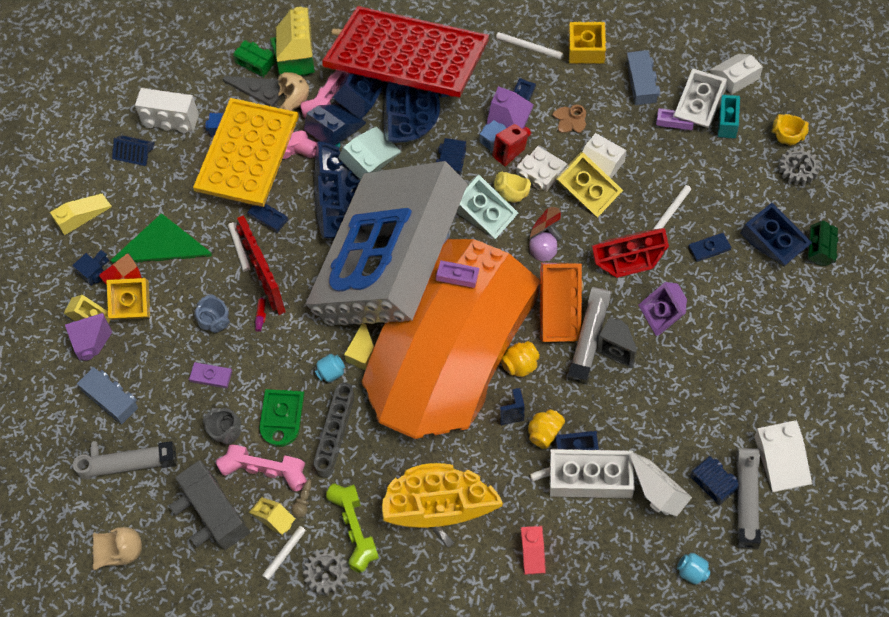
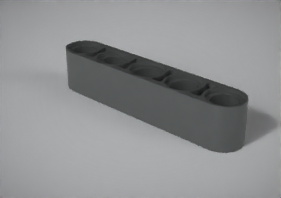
[314,382,355,478]

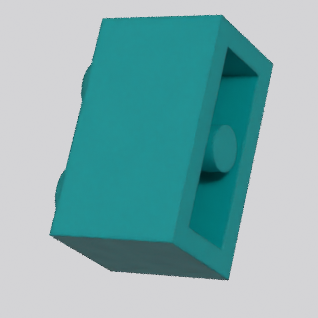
[718,95,740,138]

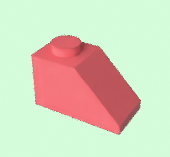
[521,526,545,575]

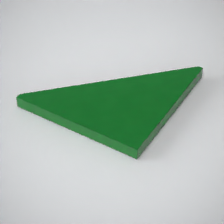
[110,213,212,264]

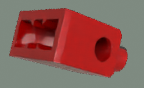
[492,124,531,167]

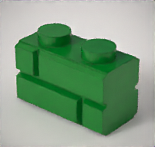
[233,40,275,78]

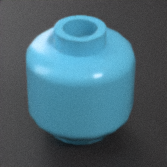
[315,354,345,383]
[677,553,710,584]

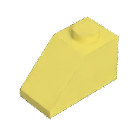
[64,295,111,323]
[344,323,374,371]
[249,497,295,535]

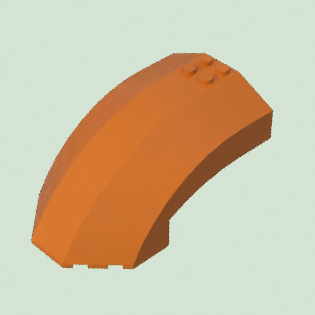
[362,239,540,439]

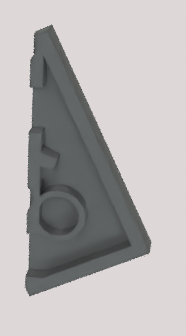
[223,76,285,107]

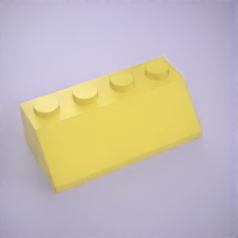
[276,7,313,62]

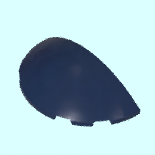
[383,81,440,143]
[314,141,361,239]

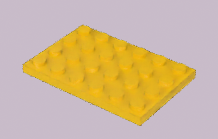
[193,98,299,207]

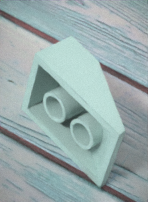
[338,127,401,180]
[457,175,518,239]

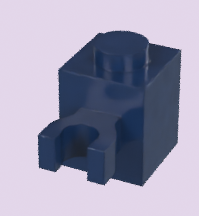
[72,250,110,286]

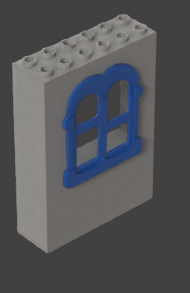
[305,161,468,326]

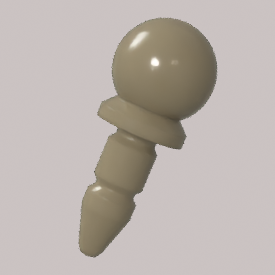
[291,479,311,518]

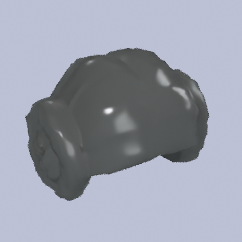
[203,408,241,444]

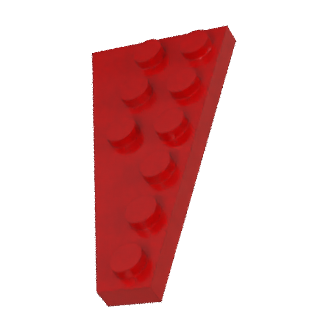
[236,215,286,315]

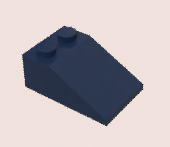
[333,73,385,119]
[304,104,366,146]
[740,202,812,266]

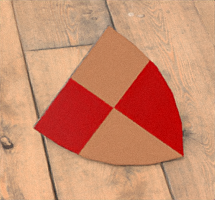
[530,207,562,241]
[99,253,142,285]

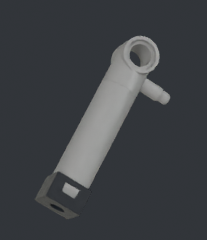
[568,287,611,385]
[73,441,177,480]
[736,448,761,549]

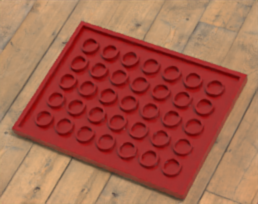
[322,6,489,98]

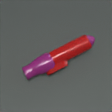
[255,297,266,332]

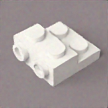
[517,146,568,192]

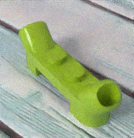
[326,483,379,573]

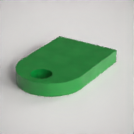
[260,389,305,447]

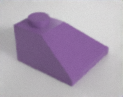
[487,87,534,128]
[639,282,687,336]
[65,313,112,360]

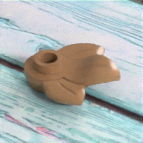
[552,105,586,133]

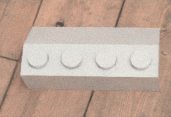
[550,449,634,498]

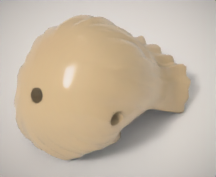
[278,72,309,111]
[92,527,142,570]

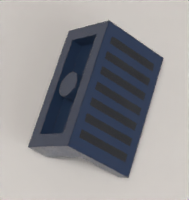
[112,135,155,166]
[500,388,525,426]

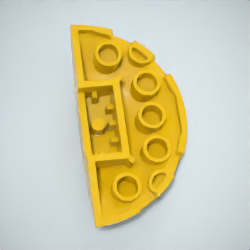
[382,463,503,527]

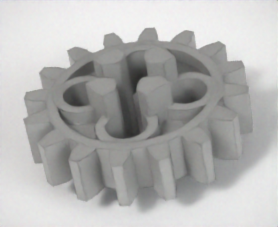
[779,147,820,185]
[303,549,349,596]

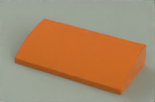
[540,263,582,342]

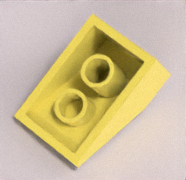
[555,152,623,217]

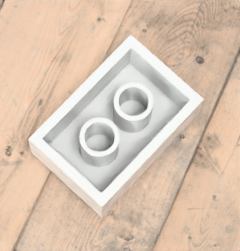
[135,88,199,133]

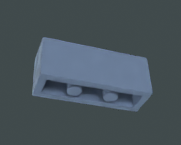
[626,50,660,105]
[77,367,138,425]

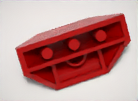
[591,228,669,278]

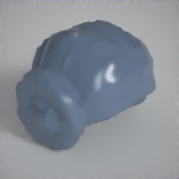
[194,294,230,333]

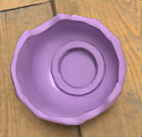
[529,232,557,261]

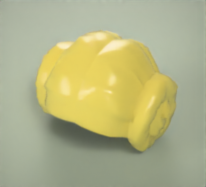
[494,172,531,203]

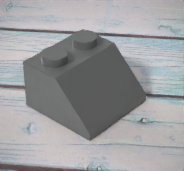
[597,317,637,368]

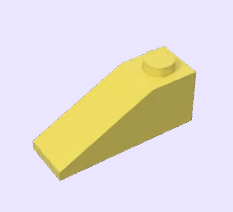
[50,194,112,235]

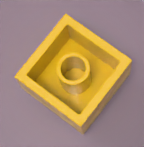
[569,22,606,63]
[107,278,150,320]

